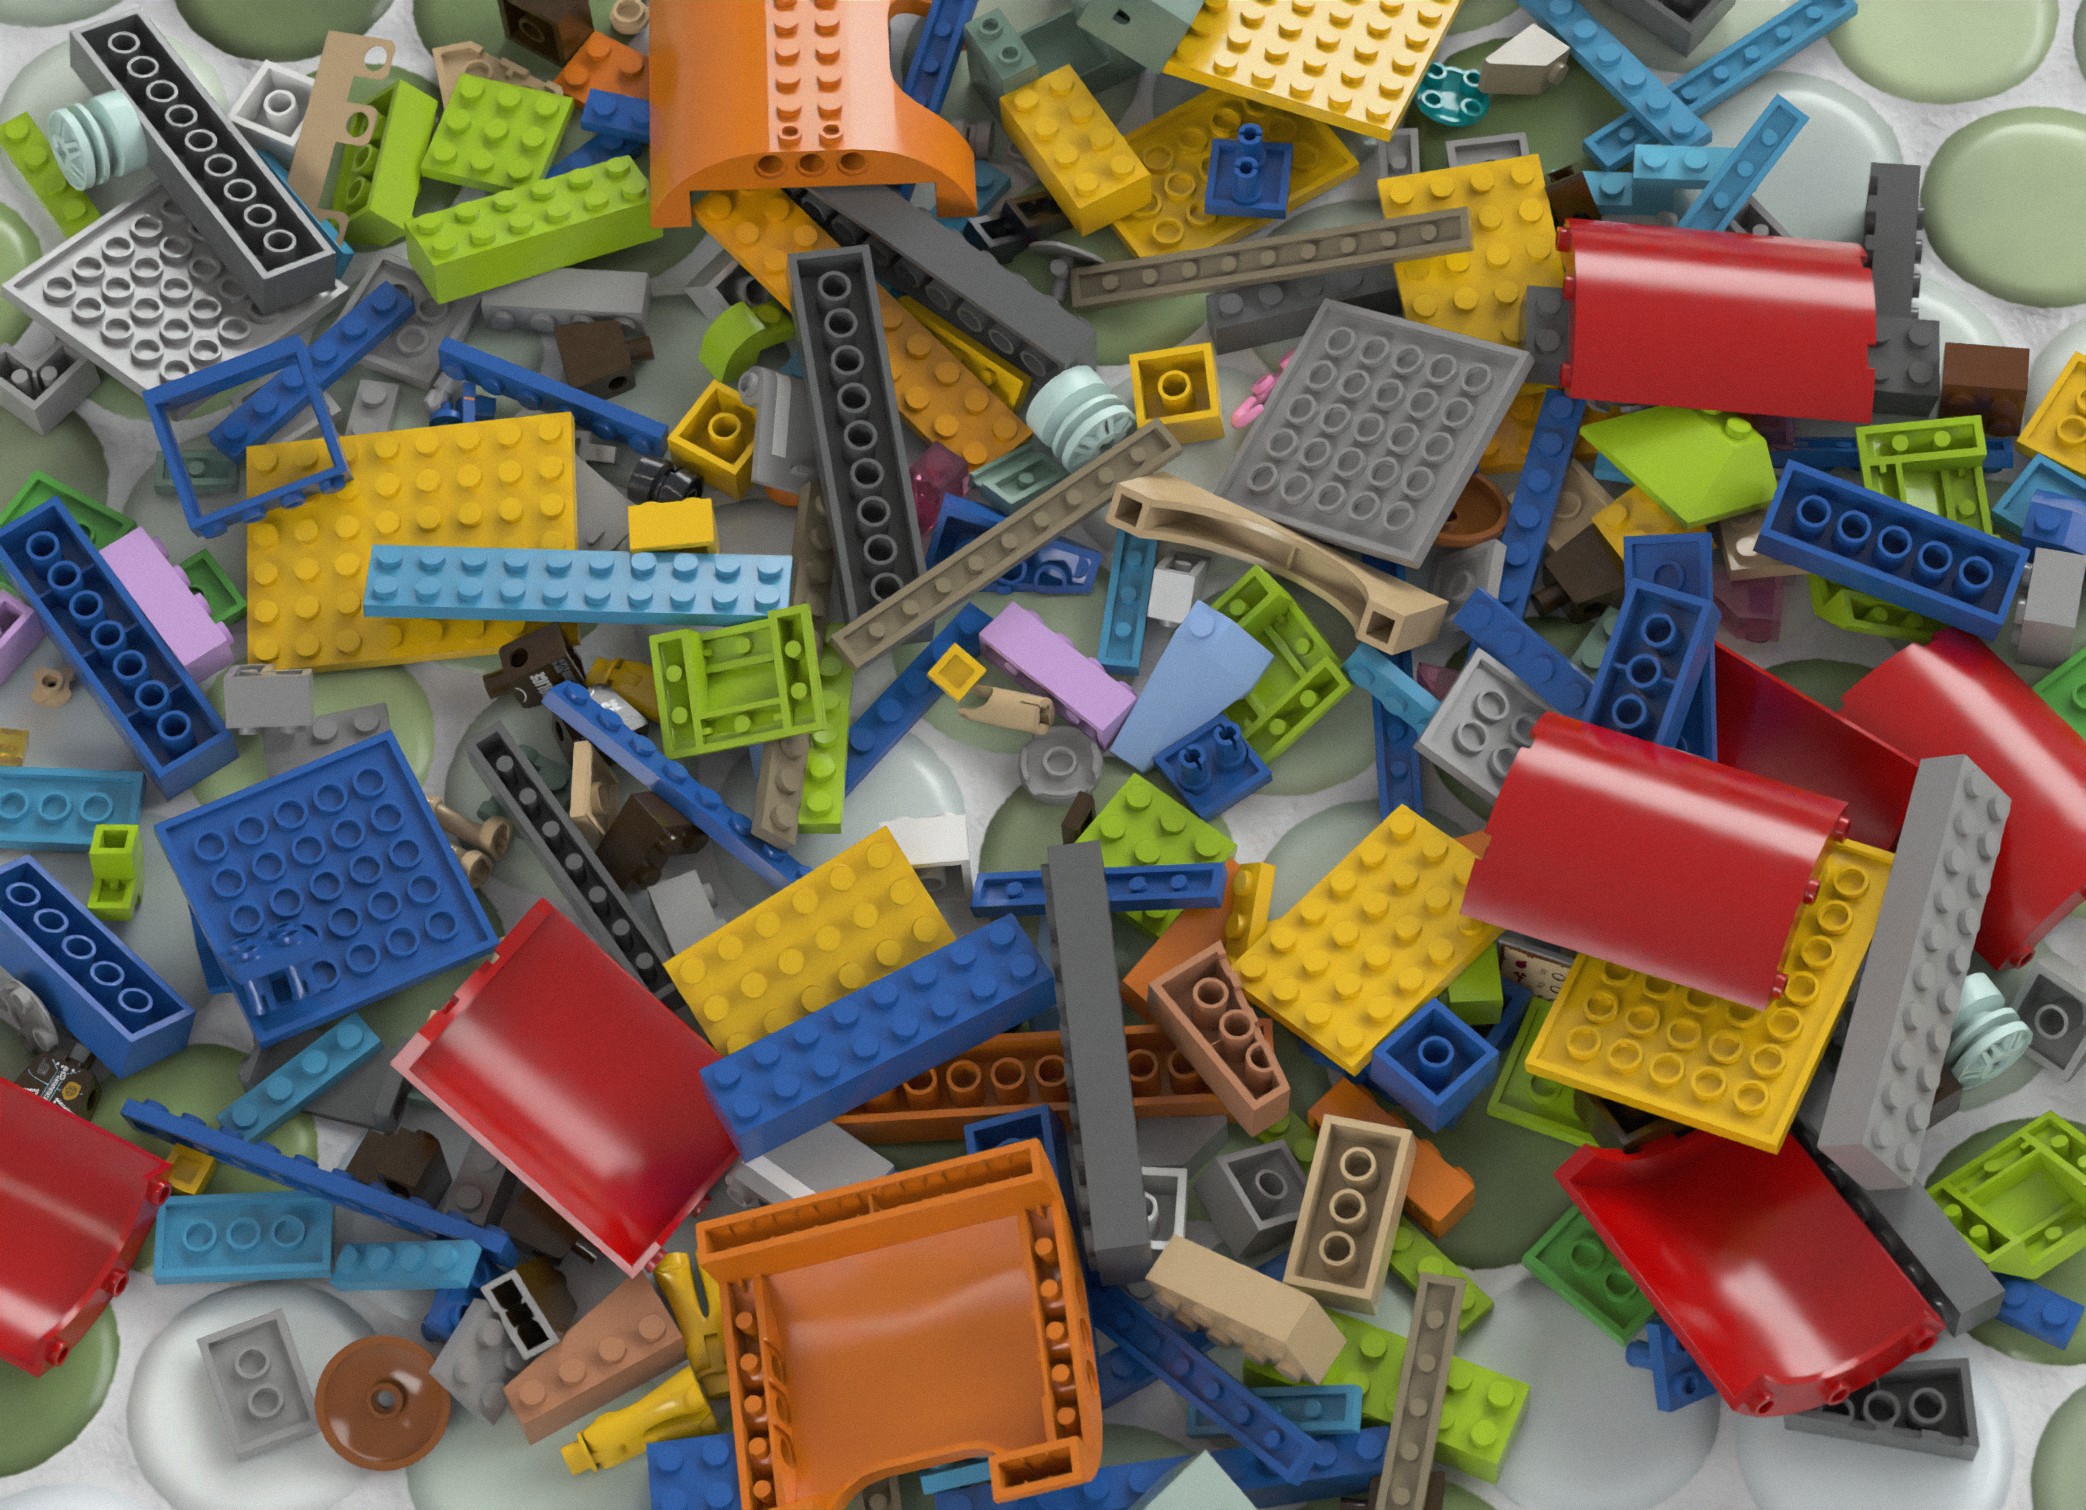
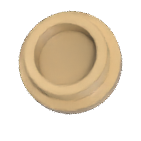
[610,0,649,35]

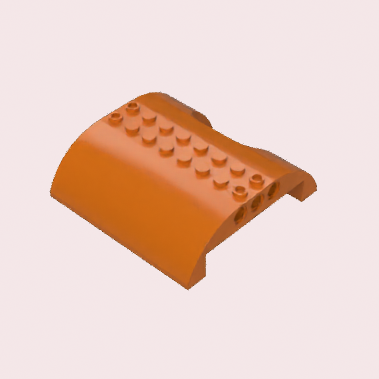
[649,0,977,228]
[695,1138,1103,1510]

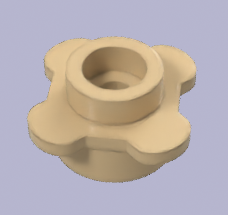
[30,666,75,707]

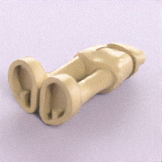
[425,795,513,889]

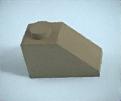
[1477,23,1570,95]

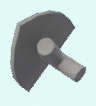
[1028,241,1108,303]

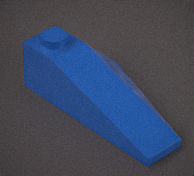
[2020,489,2086,579]
[925,493,1103,594]

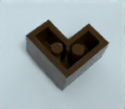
[594,791,709,892]
[345,1126,452,1211]

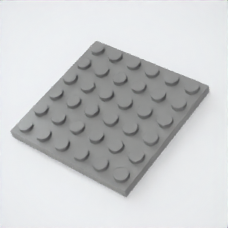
[1,179,350,422]
[1213,298,1535,570]

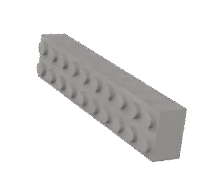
[1817,754,2012,1190]

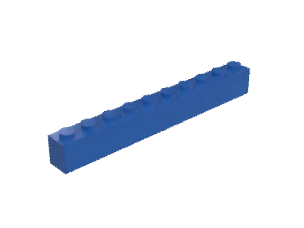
[934,1425,1390,1510]

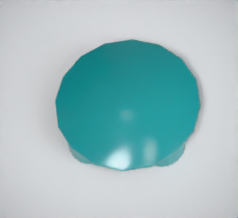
[1413,61,1490,127]

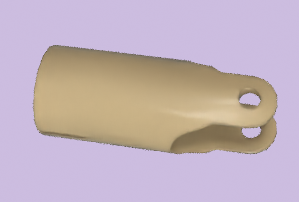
[957,684,1055,735]

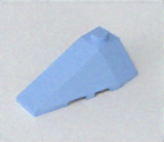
[1109,600,1275,774]

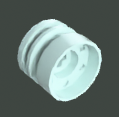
[47,90,148,190]
[1026,365,1137,474]
[1943,973,2033,1091]

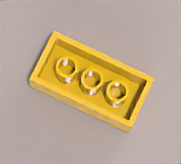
[999,64,1152,237]

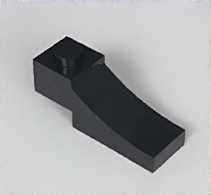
[962,190,1074,265]

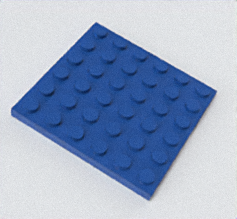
[154,729,500,1050]

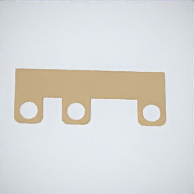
[287,30,396,248]

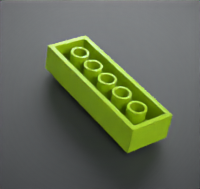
[404,155,664,305]
[1242,1305,1531,1485]

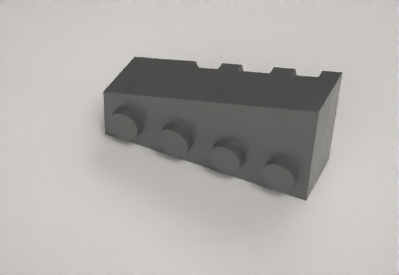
[1862,162,1924,319]
[1783,1358,1979,1461]

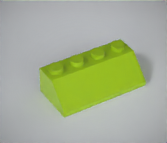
[327,79,438,246]

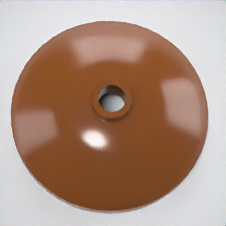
[1433,473,1510,549]
[315,1334,452,1471]

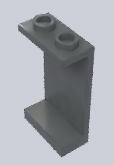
[238,1029,413,1135]

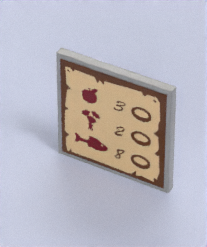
[1497,934,1575,1003]

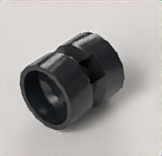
[627,452,705,505]

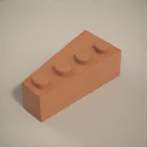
[1147,940,1291,1138]
[503,1270,688,1446]

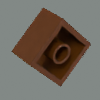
[1936,342,2030,437]

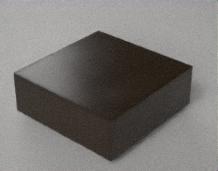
[1061,791,1096,845]

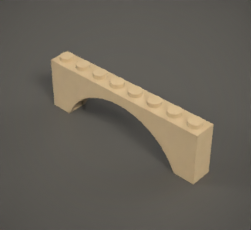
[1105,471,1449,655]

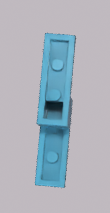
[1550,144,1757,216]

